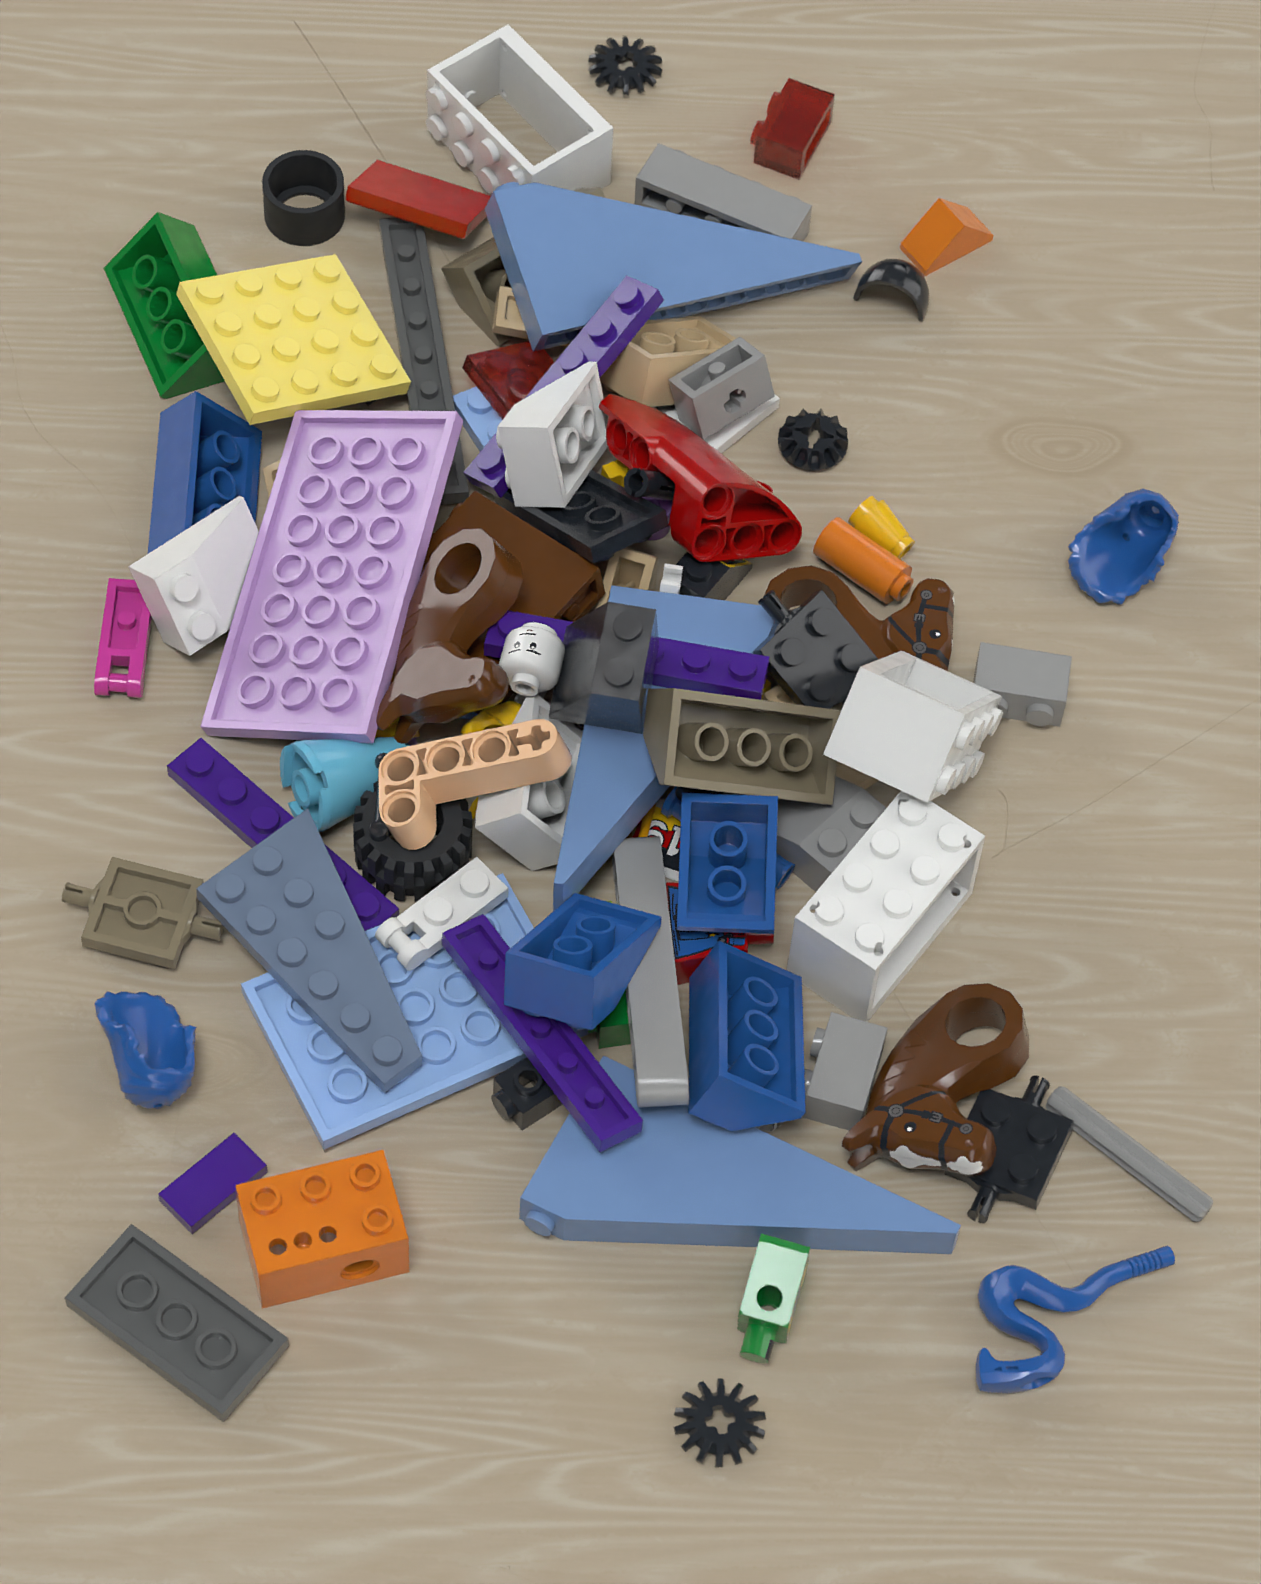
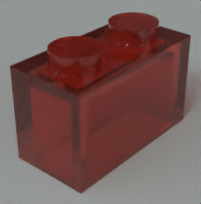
[750,78,835,180]

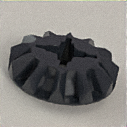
[778,408,848,471]

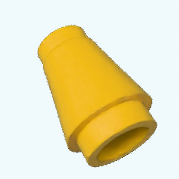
[848,496,915,559]

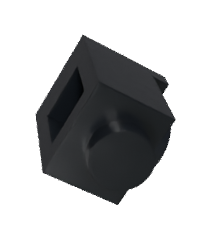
[491,1057,563,1131]

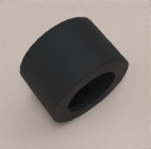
[262,150,345,246]

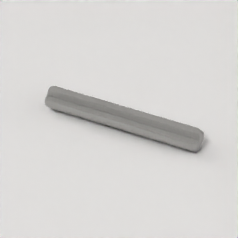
[1045,1086,1213,1222]

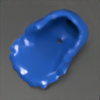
[1068,489,1179,604]
[95,991,197,1109]

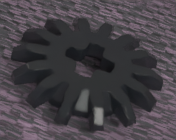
[588,36,662,95]
[674,1378,766,1467]

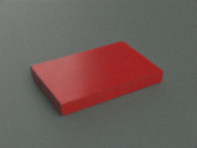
[345,159,491,239]

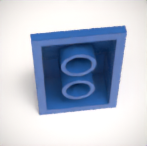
[677,793,778,934]
[504,893,662,1030]

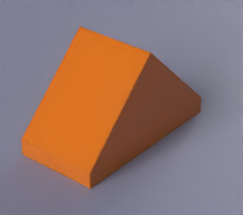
[900,198,994,276]

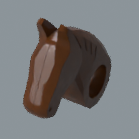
[376,529,523,744]

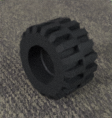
[353,781,473,902]

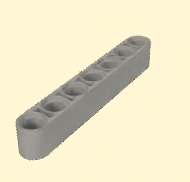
[612,836,689,1108]

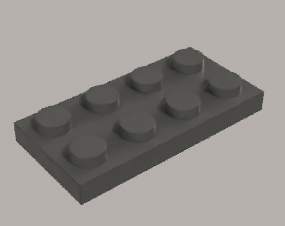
[65,1224,289,1422]

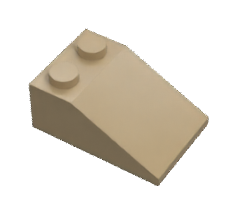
[600,316,736,409]

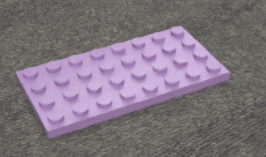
[200,410,463,743]

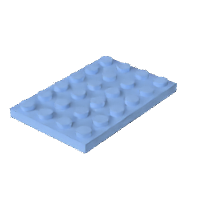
[241,873,588,1150]

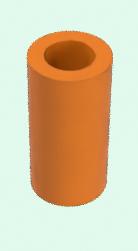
[813,517,914,604]

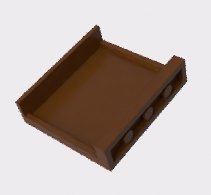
[420,491,605,714]

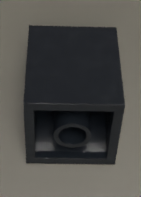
[549,602,659,734]

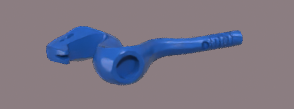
[975,1246,1175,1393]

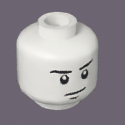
[499,622,565,696]

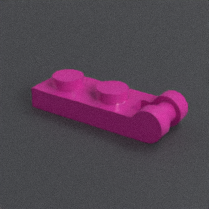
[94,578,152,698]

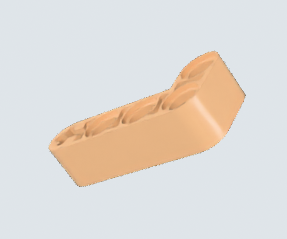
[378,719,572,850]

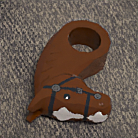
[763,565,955,671]
[842,983,1029,1176]

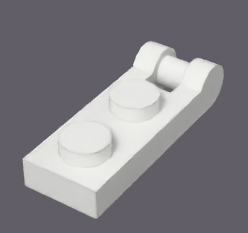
[375,857,508,971]

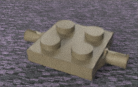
[62,857,224,970]

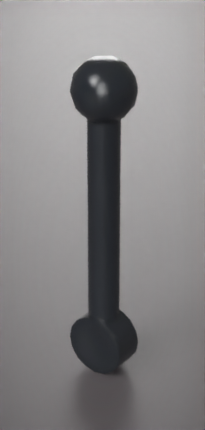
[369,753,388,842]

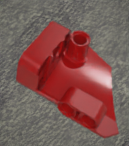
[599,394,802,562]

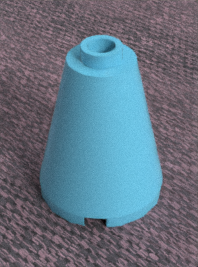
[280,737,410,832]

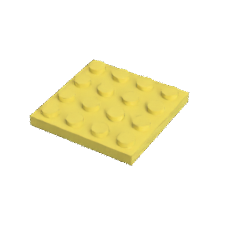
[176,254,411,425]

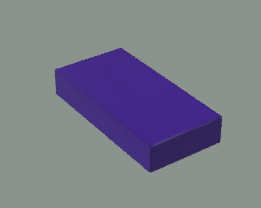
[158,1132,268,1234]

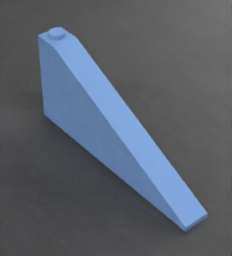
[485,182,862,352]
[553,585,774,911]
[519,1055,961,1254]

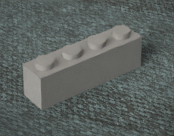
[634,143,812,241]

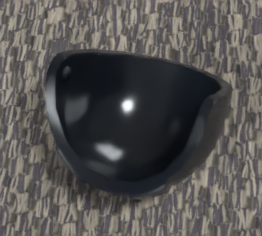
[853,259,929,321]

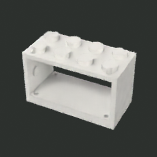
[426,24,613,193]
[823,651,1003,803]
[787,791,985,1022]

